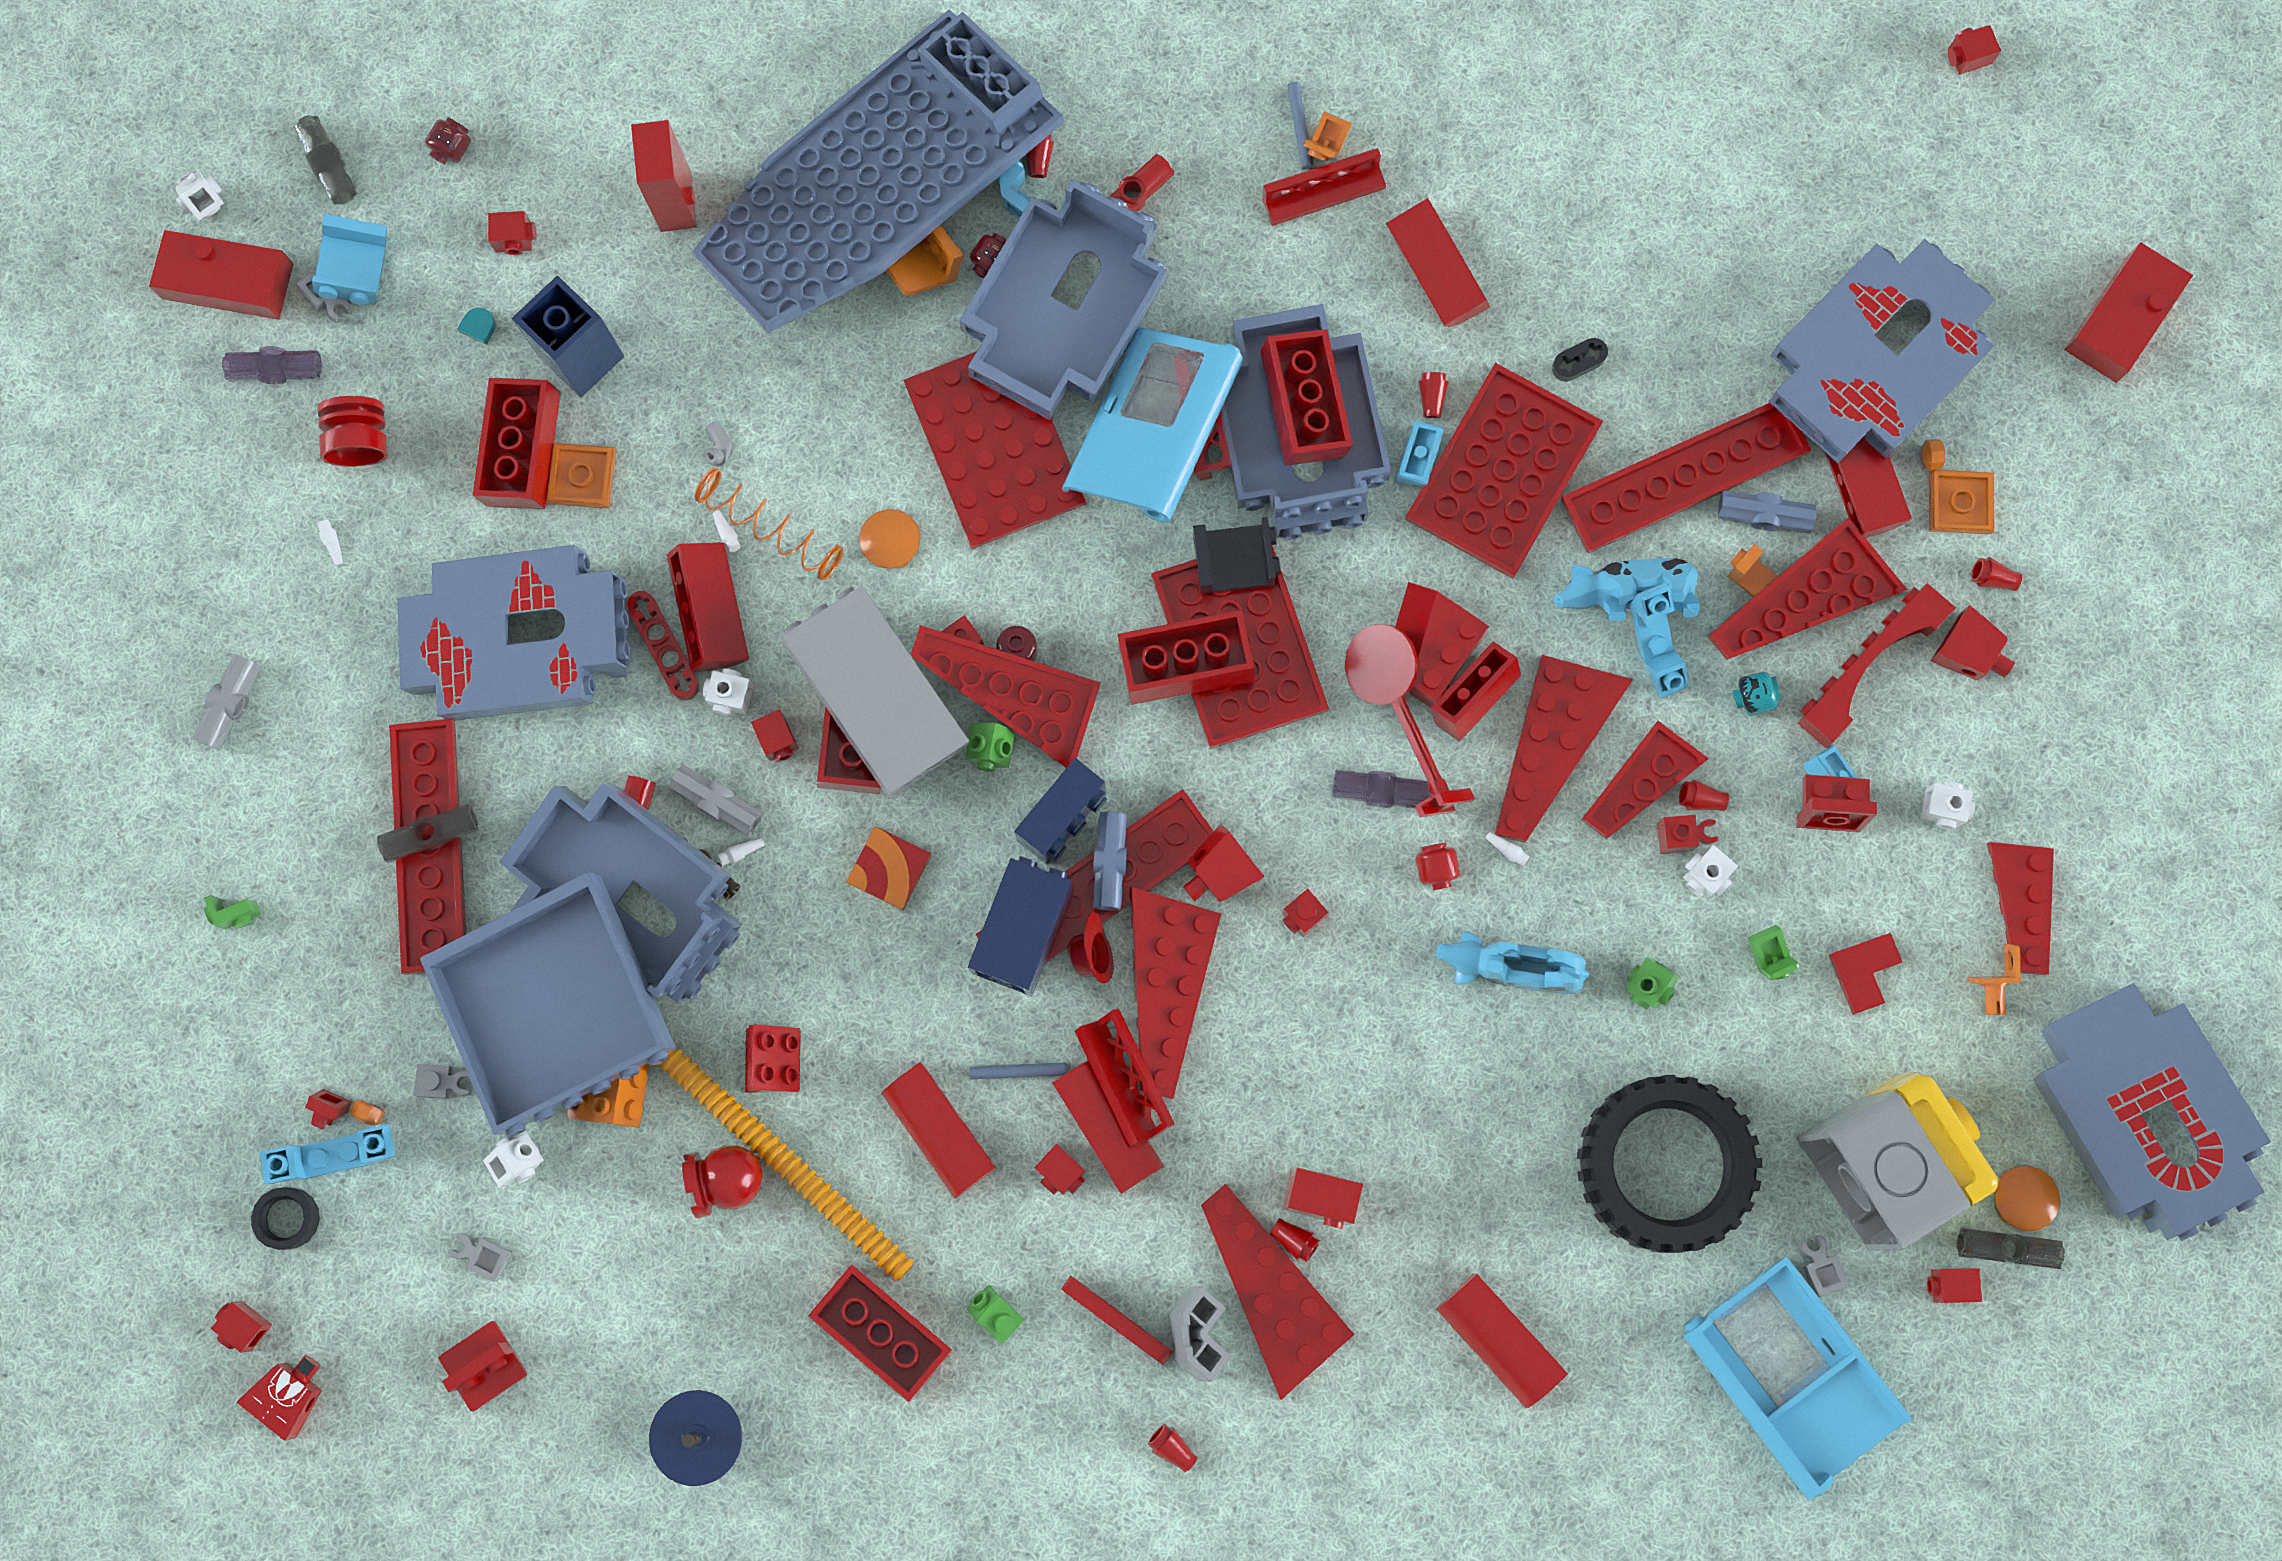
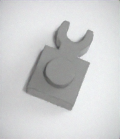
[296,269,351,323]
[414,1064,472,1099]
[448,1234,512,1282]
[1799,1235,1850,1298]

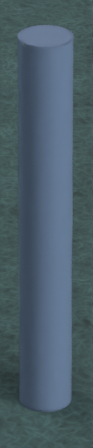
[1287,82,1313,170]
[970,1062,1066,1080]

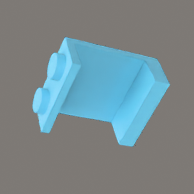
[312,214,387,305]

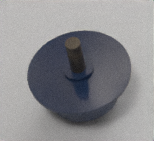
[649,1390,742,1486]

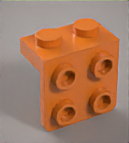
[886,225,964,296]
[567,1063,650,1128]

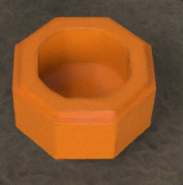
[1921,439,1945,470]
[350,1099,385,1126]

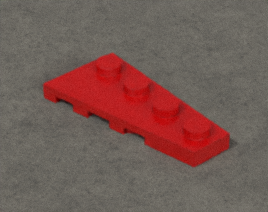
[1581,721,1709,839]
[1987,842,2054,975]

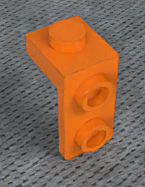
[1303,111,1353,161]
[1727,544,1777,597]

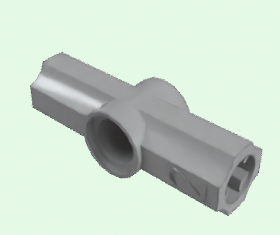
[192,654,262,751]
[668,764,763,836]

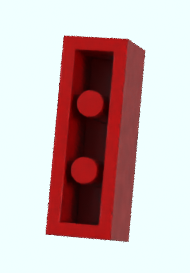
[1431,641,1521,742]

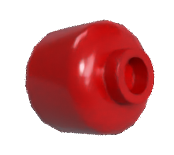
[1415,842,1460,890]

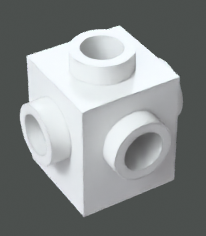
[175,170,224,220]
[703,669,754,716]
[1920,782,1975,830]
[1683,845,1738,898]
[483,1133,544,1188]

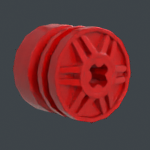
[317,396,388,467]

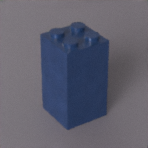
[511,275,625,398]
[968,856,1073,997]

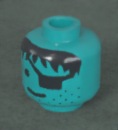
[1733,671,1782,716]

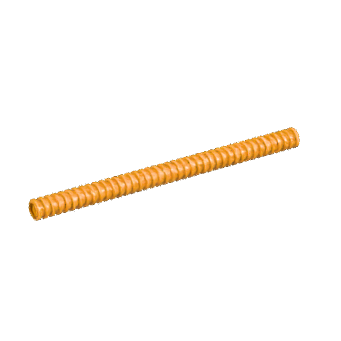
[656,1043,914,1282]

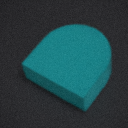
[457,308,496,345]

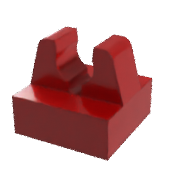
[305,1089,352,1130]

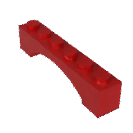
[1797,583,1956,748]

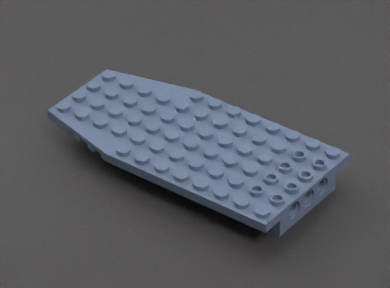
[692,9,1065,333]

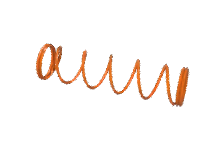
[694,467,844,581]

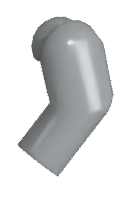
[705,421,732,467]

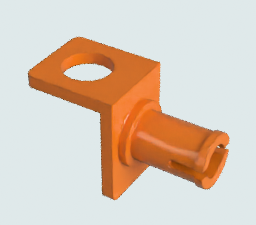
[1967,944,2021,1015]

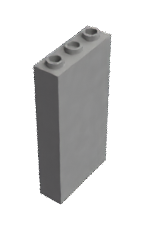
[782,585,969,799]

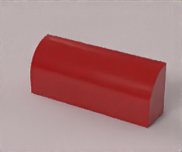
[1386,198,1490,327]
[1825,438,1912,538]
[666,542,749,672]
[1052,1061,1165,1194]
[881,1062,997,1199]
[1436,1273,1568,1408]

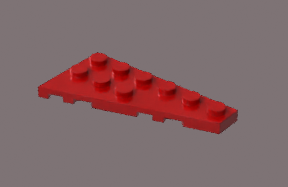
[1707,518,1908,660]
[910,625,1101,768]
[1129,887,1221,1099]

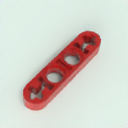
[627,591,699,701]
[1061,1275,1173,1365]

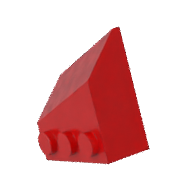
[1395,582,1489,708]

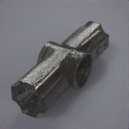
[294,115,357,205]
[377,804,479,863]
[1957,1228,2065,1269]

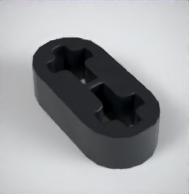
[1552,338,1608,382]

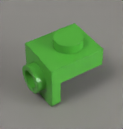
[204,895,261,930]
[1747,925,1799,980]
[967,1285,1024,1344]

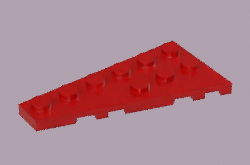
[1495,655,1633,843]
[1201,1184,1355,1400]

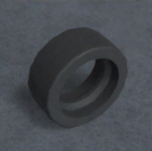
[251,1187,320,1250]

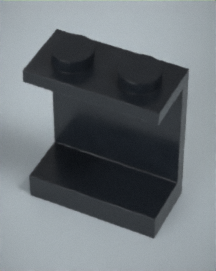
[1193,517,1281,594]

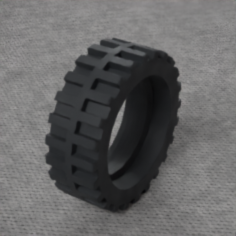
[1577,1075,1763,1253]

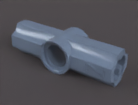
[1717,491,1817,533]
[1093,811,1127,911]

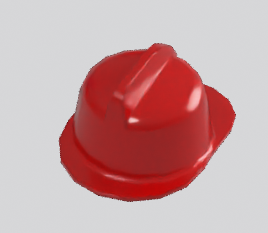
[1067,912,1114,984]

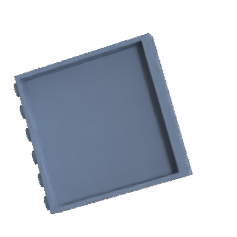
[420,872,676,1138]

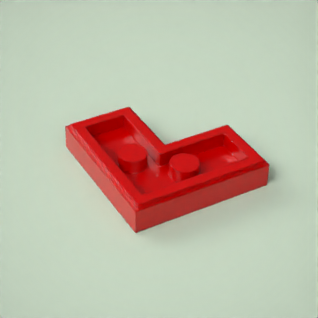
[1829,932,1903,1015]

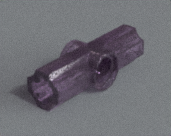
[222,346,322,384]
[1332,770,1430,808]

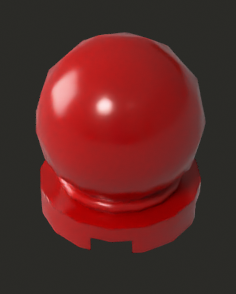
[682,1145,762,1219]

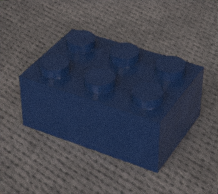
[1014,758,1107,865]

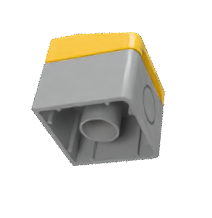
[1796,1072,1998,1250]

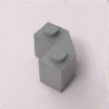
[1170,1286,1231,1382]

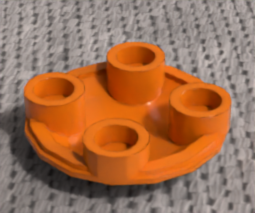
[859,509,921,569]
[1995,1166,2060,1231]

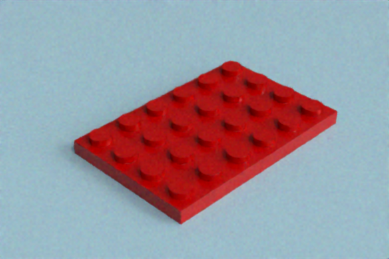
[903,351,1086,549]
[1405,362,1603,579]
[1151,545,1329,749]

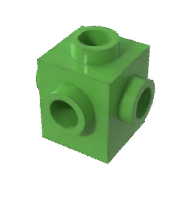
[965,723,1015,772]
[1626,957,1680,1009]

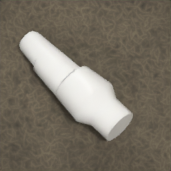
[713,510,741,552]
[317,520,343,566]
[1486,832,1530,867]
[717,838,765,866]

